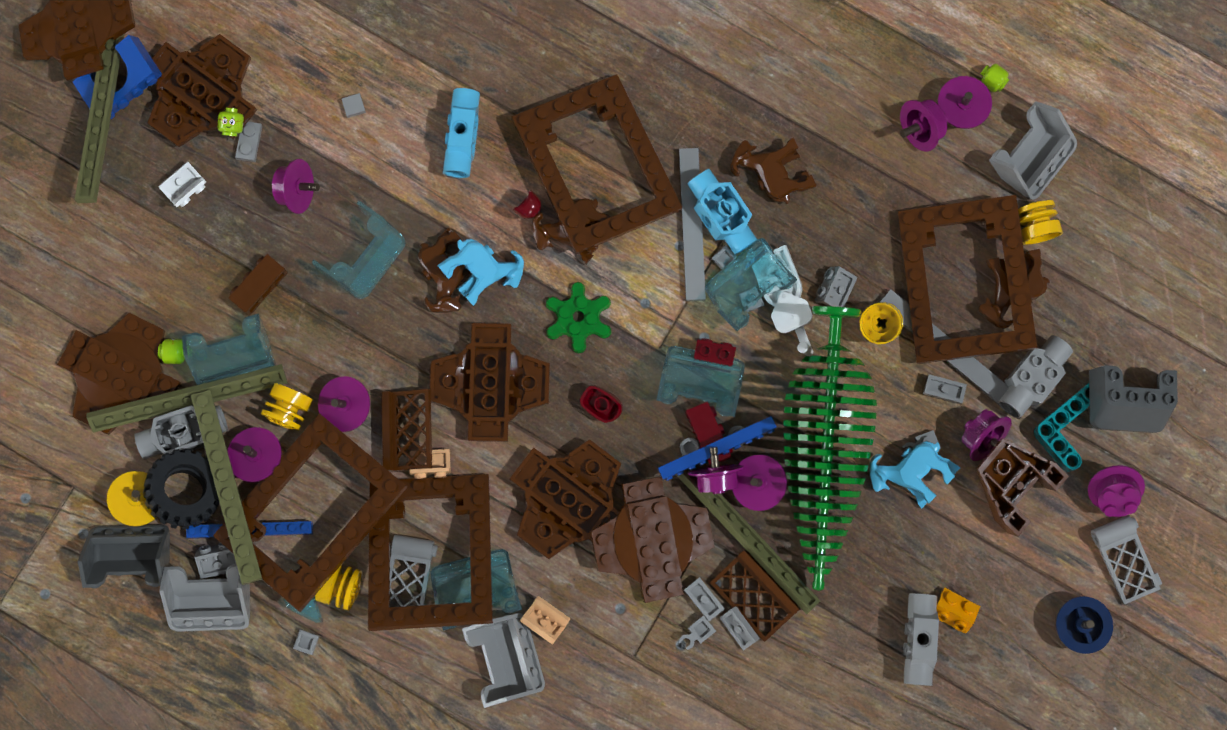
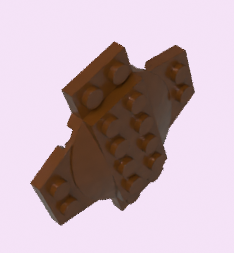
[19,0,135,80]
[147,34,257,147]
[57,313,181,435]
[430,323,550,442]
[510,439,621,559]
[590,476,714,603]

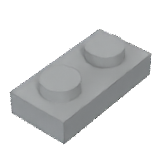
[235,122,263,162]
[923,374,967,404]
[684,577,725,621]
[720,606,760,651]

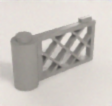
[1091,515,1162,605]
[390,534,438,607]

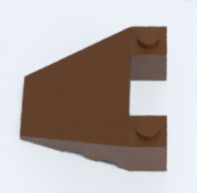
[976,438,1069,537]

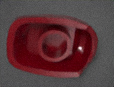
[513,190,541,219]
[580,385,623,423]

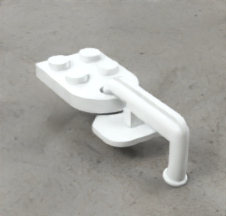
[750,245,813,356]

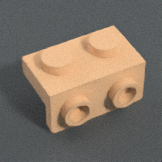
[409,449,451,479]
[520,596,570,645]

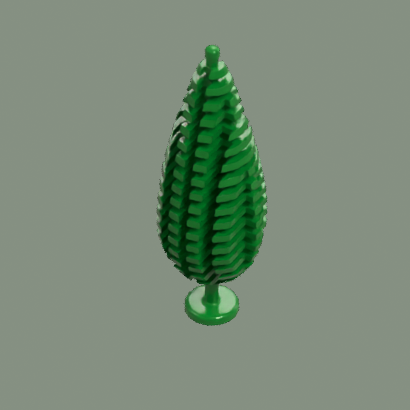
[783,306,877,591]

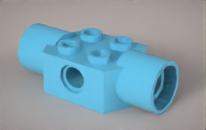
[443,88,480,178]
[687,169,757,255]

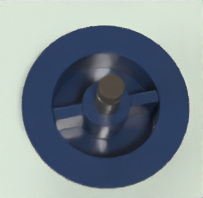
[1056,596,1113,654]

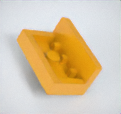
[937,587,981,634]

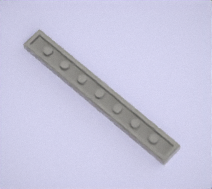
[679,148,706,301]
[880,290,1008,406]

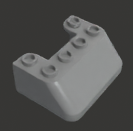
[989,101,1077,200]
[159,564,250,632]
[462,613,545,708]

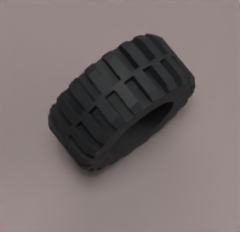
[143,449,220,529]

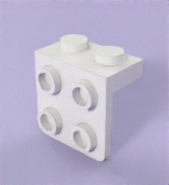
[158,161,206,207]

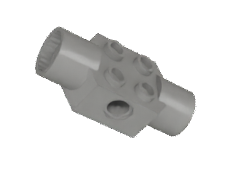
[998,335,1073,419]
[134,405,228,459]
[903,593,939,686]

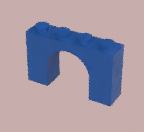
[73,35,162,120]

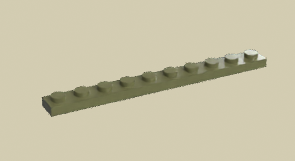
[75,34,124,203]
[86,364,287,433]
[191,390,263,585]
[676,455,820,615]

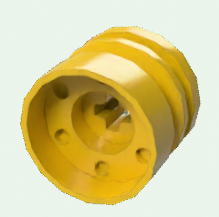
[1018,200,1063,245]
[860,302,903,344]
[260,383,313,431]
[315,565,362,611]

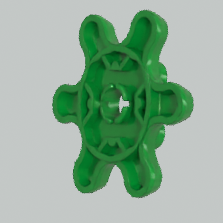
[546,282,611,354]

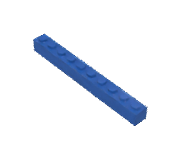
[658,416,777,481]
[186,521,313,539]

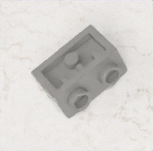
[815,266,858,307]
[194,543,236,579]

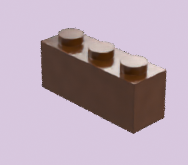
[228,254,288,316]

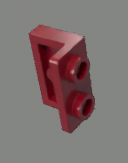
[694,338,736,367]

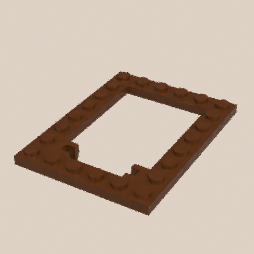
[512,74,683,254]
[898,195,1037,364]
[213,413,408,612]
[368,474,493,631]

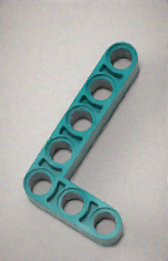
[1034,383,1090,472]

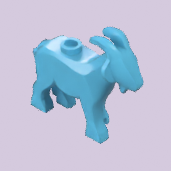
[438,238,524,306]
[869,441,960,509]

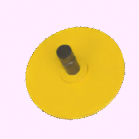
[107,471,157,526]

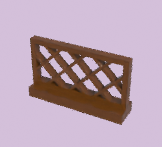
[382,389,432,472]
[710,550,800,642]

